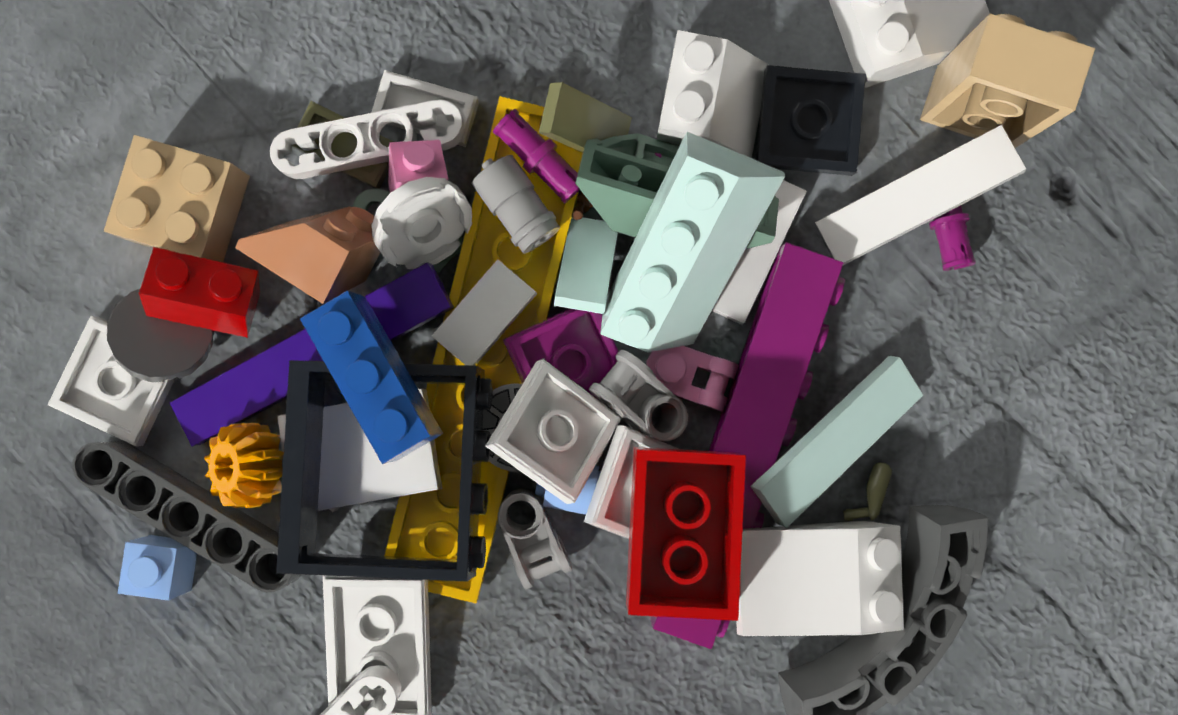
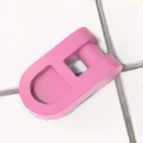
[646,346,739,412]

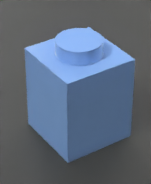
[118,535,197,601]

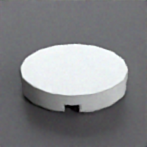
[371,177,472,269]

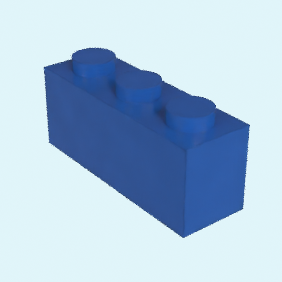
[300,290,443,464]

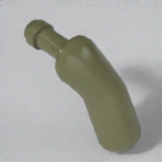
[843,462,892,521]

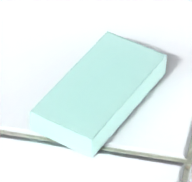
[554,217,618,314]

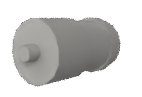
[471,155,560,254]

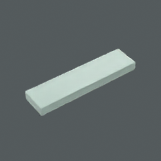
[751,356,923,528]

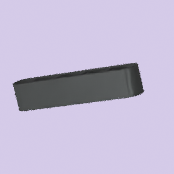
[72,441,302,593]

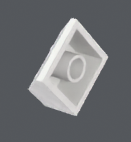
[656,30,769,158]

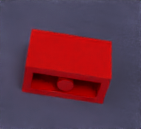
[139,247,260,338]

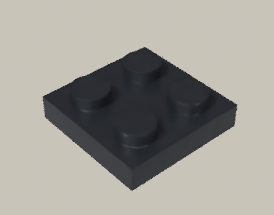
[756,65,866,176]

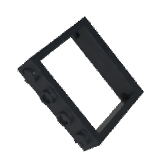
[277,360,493,581]

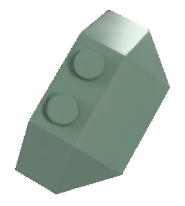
[575,133,779,249]

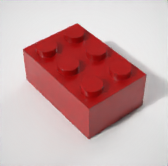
[626,447,746,621]

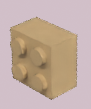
[104,135,250,262]

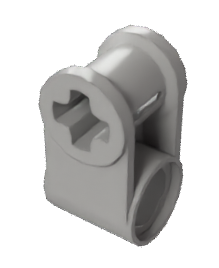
[589,349,688,441]
[498,487,573,590]

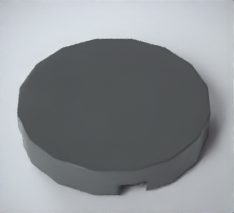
[107,289,213,382]

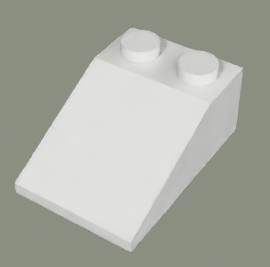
[829,0,990,88]
[736,521,904,636]

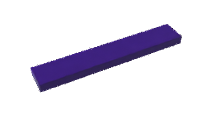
[170,262,454,447]

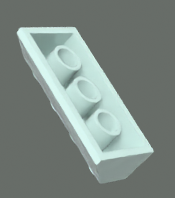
[600,131,785,353]

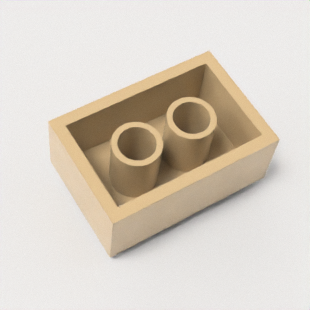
[920,14,1095,148]

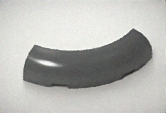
[778,505,988,715]

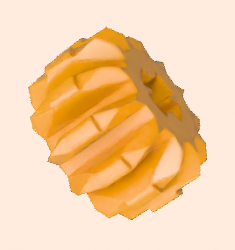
[204,423,284,508]

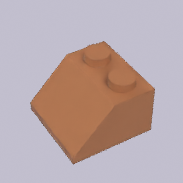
[235,206,380,304]

